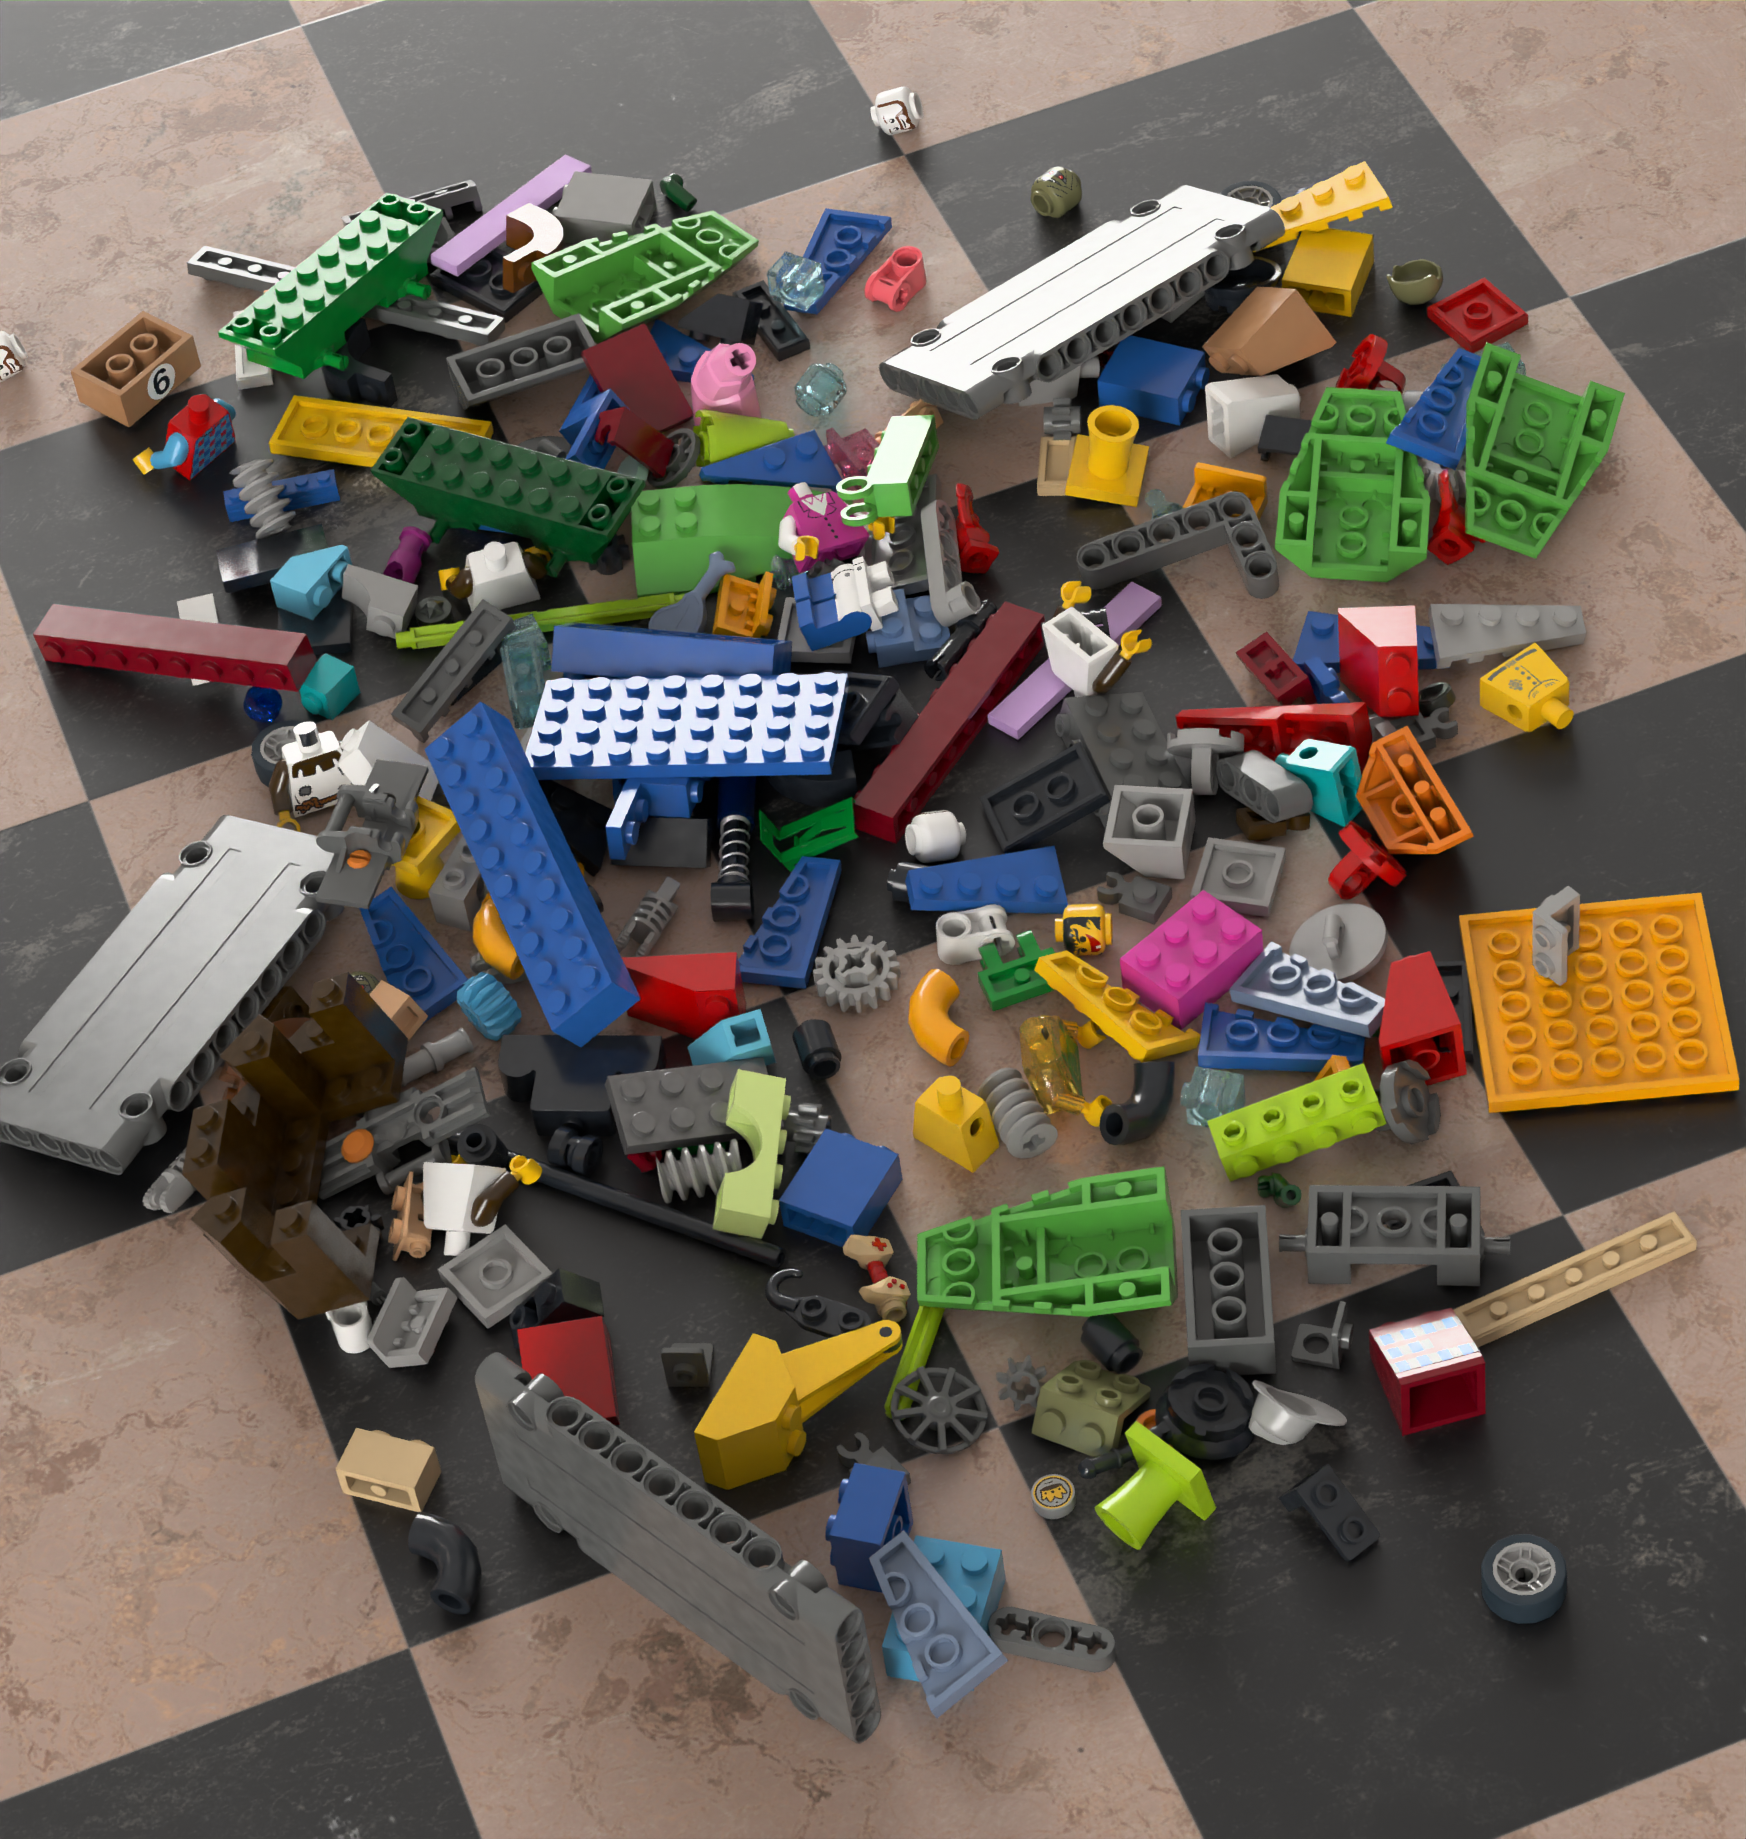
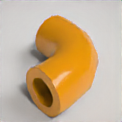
[473,898,525,980]
[908,969,969,1067]

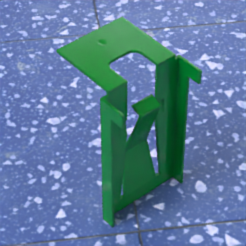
[759,797,858,872]

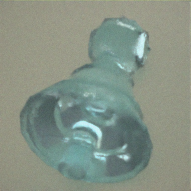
[1145,488,1184,520]
[769,555,810,591]

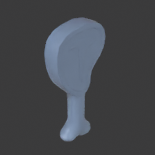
[649,551,736,633]

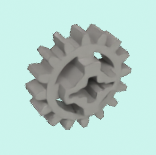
[813,935,901,1013]

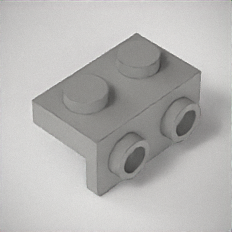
[1532,886,1580,986]
[367,1277,457,1368]

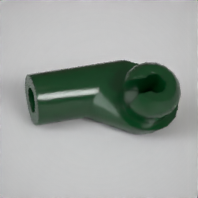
[660,173,697,212]
[1257,1172,1302,1208]

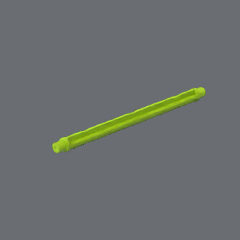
[395,593,685,650]

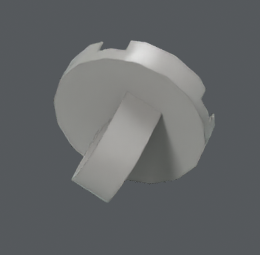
[1167,728,1244,795]

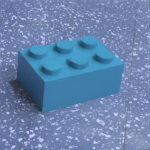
[882,1535,1006,1691]

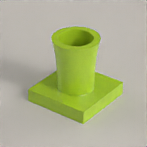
[1095,1421,1216,1550]

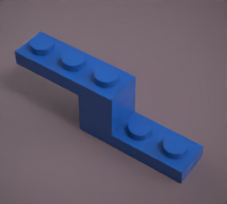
[559,374,630,469]
[605,777,711,860]

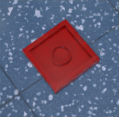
[1427,277,1528,353]

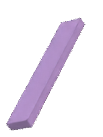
[431,154,592,277]
[988,582,1162,740]

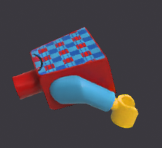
[132,394,236,480]

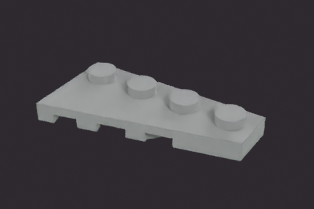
[1428,604,1586,669]

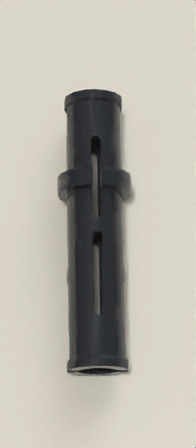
[924,600,998,681]

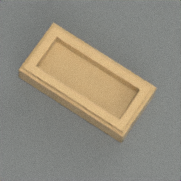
[1037,436,1077,496]

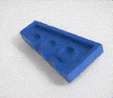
[783,208,892,314]
[1386,348,1481,470]
[1293,611,1452,673]
[905,846,1068,914]
[738,856,842,989]
[359,887,468,1024]
[1198,1002,1365,1072]

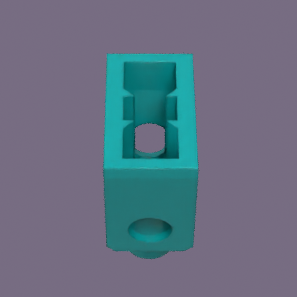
[1275,739,1362,827]

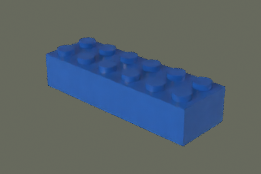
[551,622,792,680]

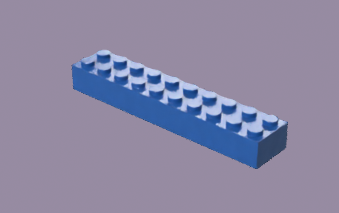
[424,701,641,1047]

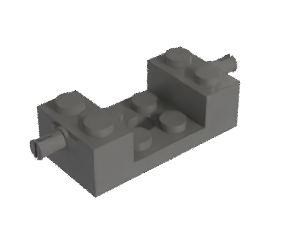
[1279,1185,1510,1286]

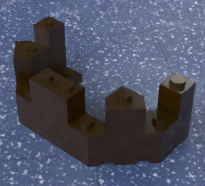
[182,972,408,1320]

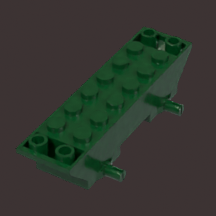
[370,417,646,577]

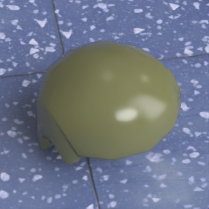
[1387,259,1443,305]

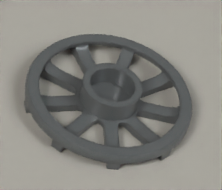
[891,1366,988,1454]

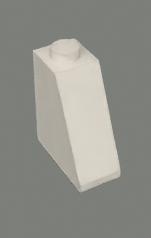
[1205,374,1301,459]
[338,720,439,801]

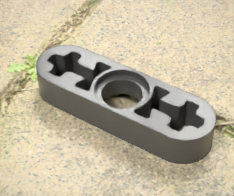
[988,1607,1116,1673]

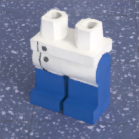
[792,556,899,651]

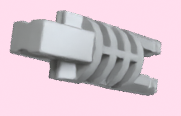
[614,876,680,957]
[142,1147,196,1213]

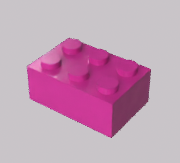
[1120,890,1263,1030]

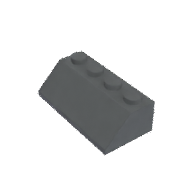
[446,313,596,410]

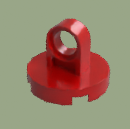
[1335,334,1406,395]
[1328,821,1407,900]

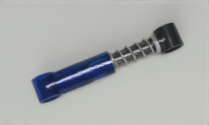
[710,776,756,922]

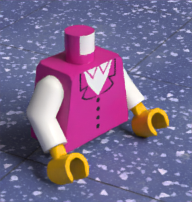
[778,482,895,573]

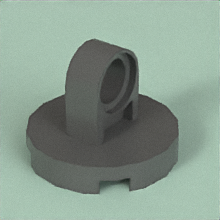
[1374,1060,1441,1145]

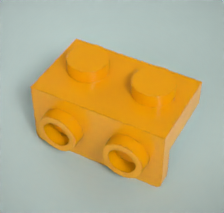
[1182,462,1268,520]
[712,571,777,638]

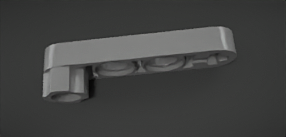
[921,499,981,627]

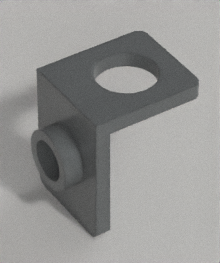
[1291,1301,1354,1369]
[661,1343,714,1387]

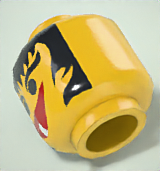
[1055,904,1113,956]

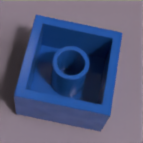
[825,1463,913,1593]

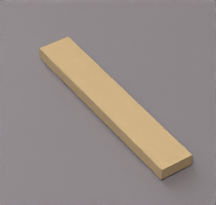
[1453,1211,1697,1348]

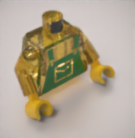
[1019,1015,1113,1127]

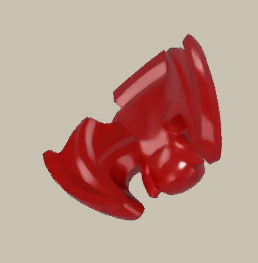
[1427,469,1488,565]
[955,483,1000,573]

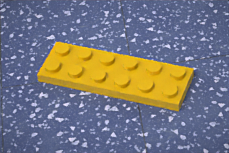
[269,395,494,467]

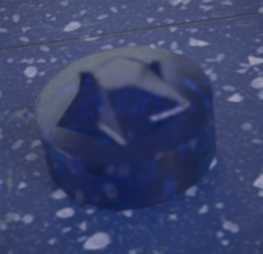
[243,686,283,722]

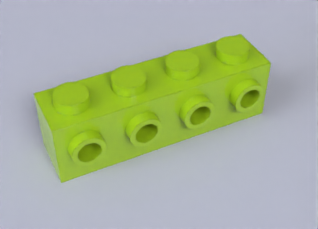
[1207,1063,1386,1182]

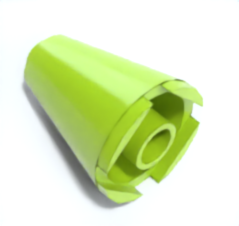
[693,409,795,483]

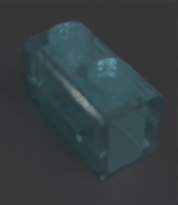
[500,640,546,729]

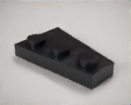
[538,780,613,877]

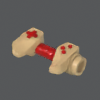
[843,1235,911,1322]

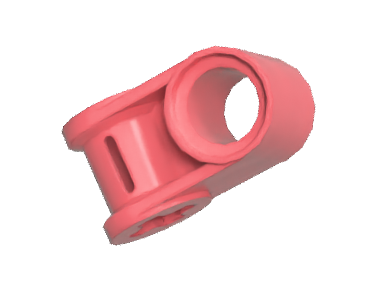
[865,246,926,312]

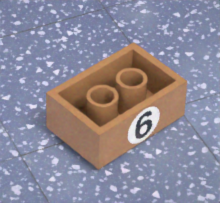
[71,311,201,427]

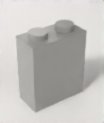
[552,171,657,244]

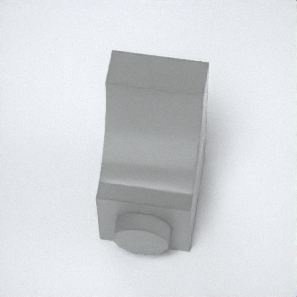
[342,564,418,639]

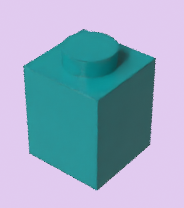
[299,653,361,720]

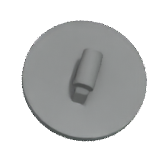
[1289,903,1388,984]

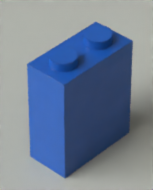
[1097,335,1210,426]
[779,1129,903,1247]

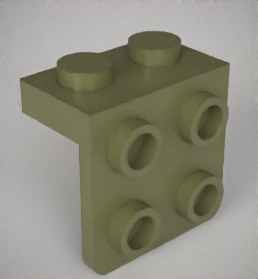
[1031,1360,1151,1457]

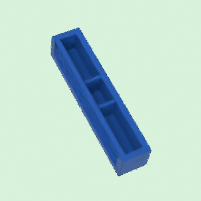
[223,469,340,522]

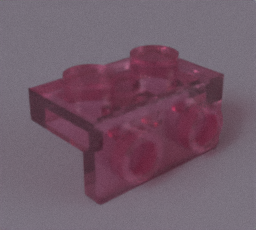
[824,427,880,490]

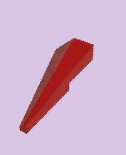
[1175,702,1373,775]

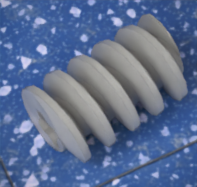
[229,459,296,540]
[977,1067,1058,1159]
[656,1139,742,1203]

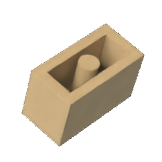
[336,1428,441,1512]

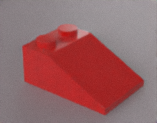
[622,952,746,1040]

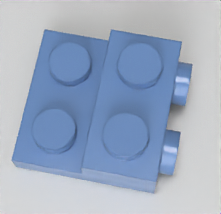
[866,589,950,668]

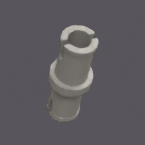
[401,1028,473,1087]

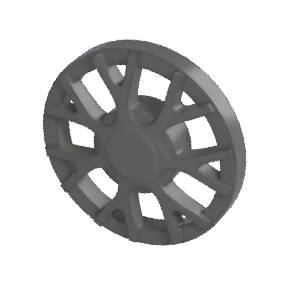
[647,428,701,489]

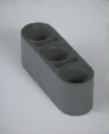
[1215,750,1313,823]

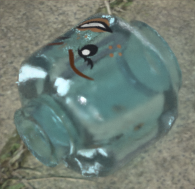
[794,363,847,417]

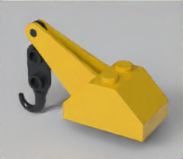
[694,1268,903,1490]

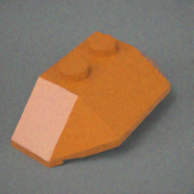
[1356,726,1474,854]

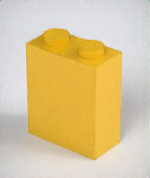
[1282,228,1374,317]

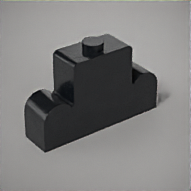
[498,1035,667,1137]

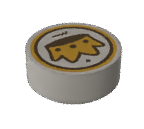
[1031,1474,1076,1519]

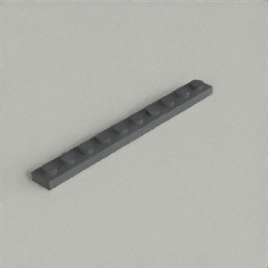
[187,246,505,346]

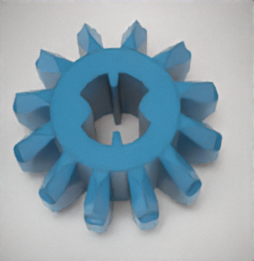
[456,972,522,1041]

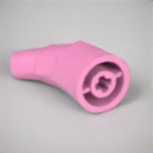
[691,343,761,426]

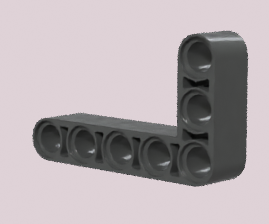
[1076,491,1279,599]

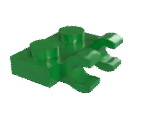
[977,930,1055,1011]

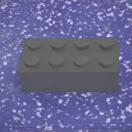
[1181,1205,1276,1375]

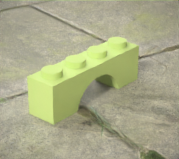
[713,1069,791,1239]

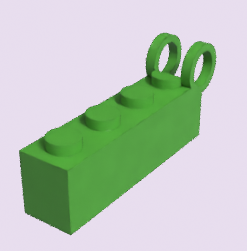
[836,415,939,527]

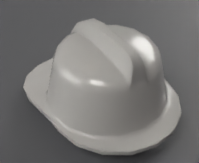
[1249,1380,1347,1445]

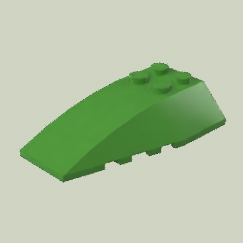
[531,211,759,344]
[1465,342,1625,559]
[1275,387,1430,582]
[631,484,853,597]
[917,1166,1178,1317]

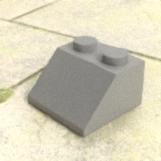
[1103,785,1196,879]

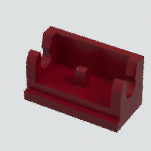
[595,406,674,478]
[1235,631,1317,706]

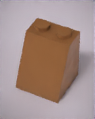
[1202,287,1336,376]

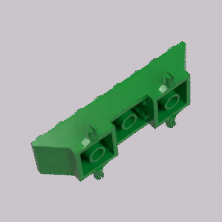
[218,193,443,379]

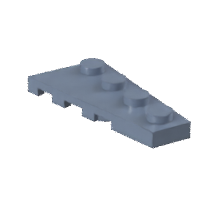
[1229,941,1385,1038]
[869,1530,1008,1718]

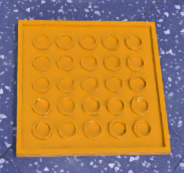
[1459,893,1739,1113]

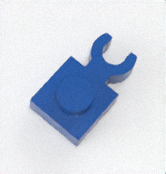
[1304,656,1350,704]

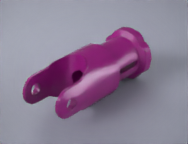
[383,526,432,584]

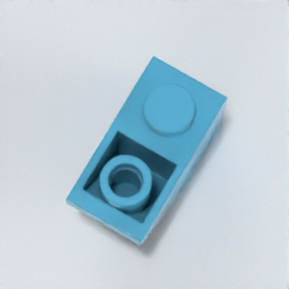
[270,545,352,620]
[688,1009,776,1066]

